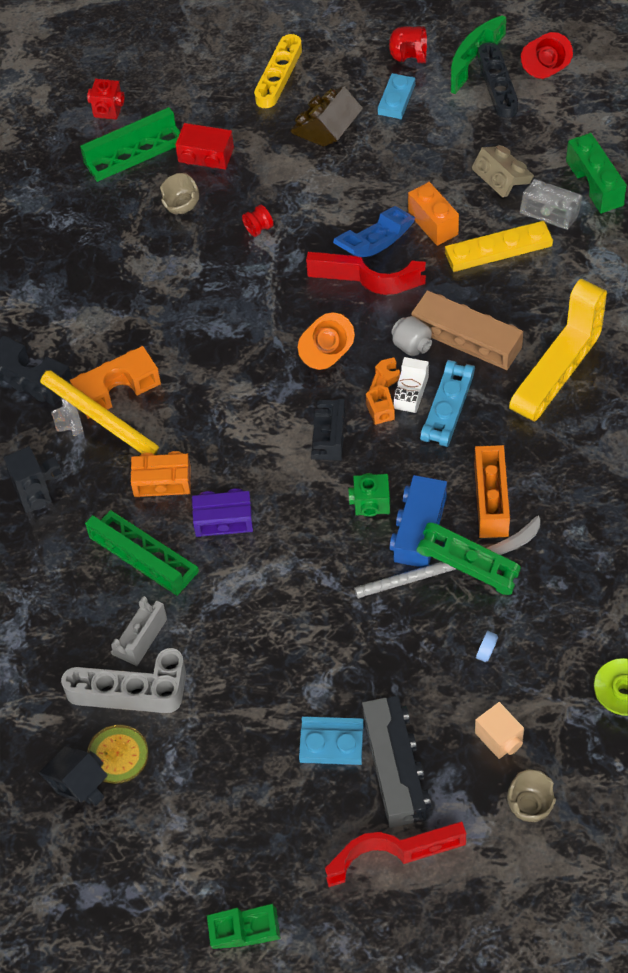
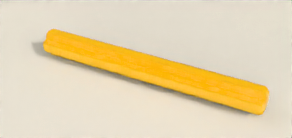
[40,370,159,455]

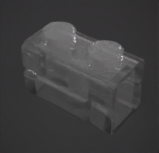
[520,179,582,230]

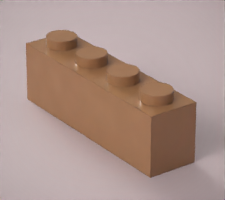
[412,291,523,370]

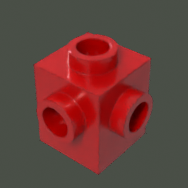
[87,79,125,120]

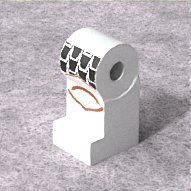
[394,357,429,413]

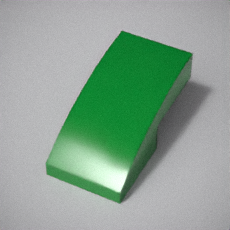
[207,904,281,949]

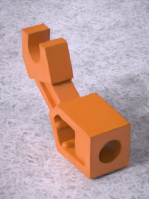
[366,357,400,425]

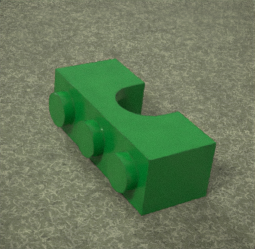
[566,133,626,214]

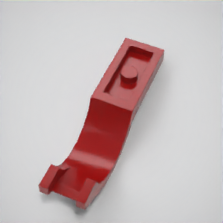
[306,252,426,295]
[325,821,466,887]

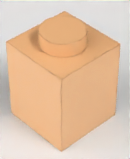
[475,702,524,759]

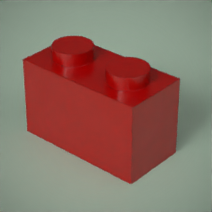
[175,123,234,170]

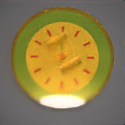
[87,725,148,783]

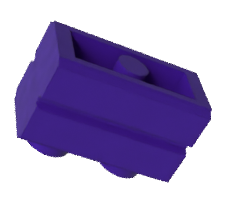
[192,489,253,537]

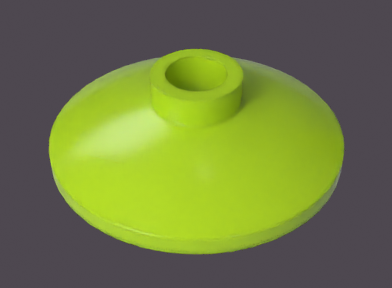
[594,658,628,716]

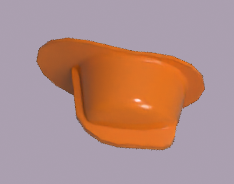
[297,312,355,370]

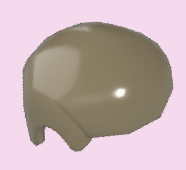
[160,173,199,214]
[507,769,556,822]

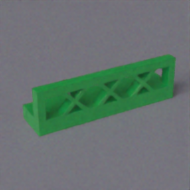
[80,107,180,182]
[85,510,199,596]

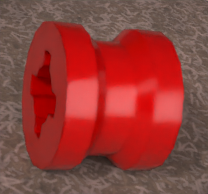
[242,205,274,237]

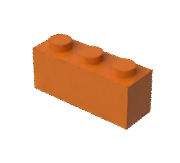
[474,445,510,538]

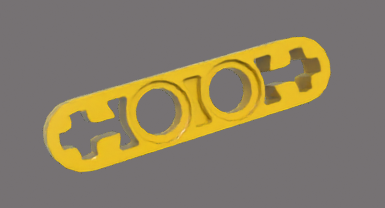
[254,34,302,108]

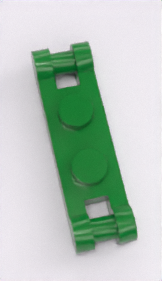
[416,523,521,595]

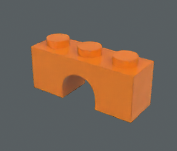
[70,346,161,419]

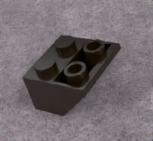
[290,86,363,147]

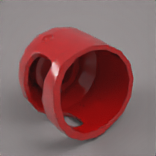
[389,26,427,63]

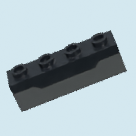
[362,695,431,828]

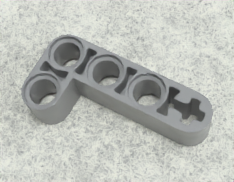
[61,648,186,713]

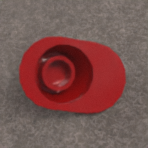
[521,32,573,79]

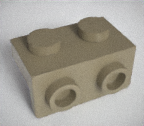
[472,145,534,197]

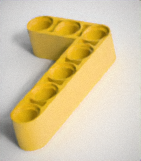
[509,279,607,422]

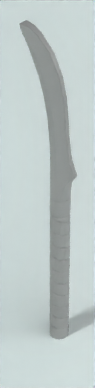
[354,515,540,598]

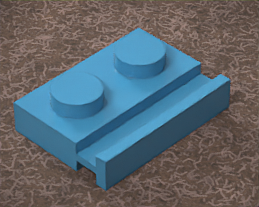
[299,717,364,765]

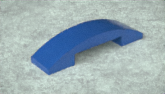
[333,206,415,257]

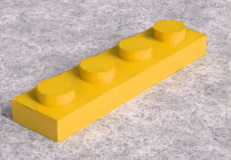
[445,221,553,272]

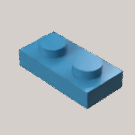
[378,73,415,119]

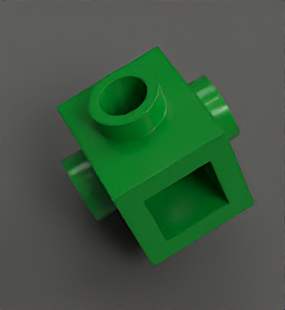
[348,473,390,517]

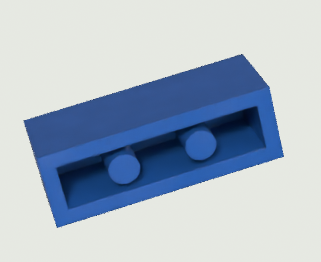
[390,475,447,568]

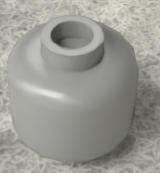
[392,316,432,356]

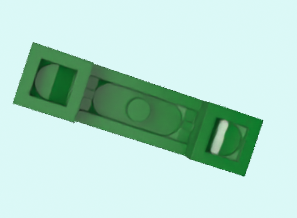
[451,15,506,94]

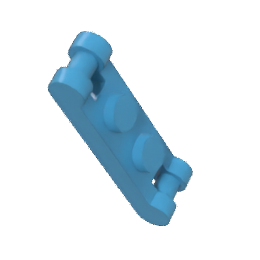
[420,360,475,447]

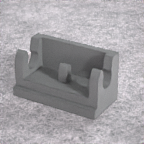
[111,596,167,666]

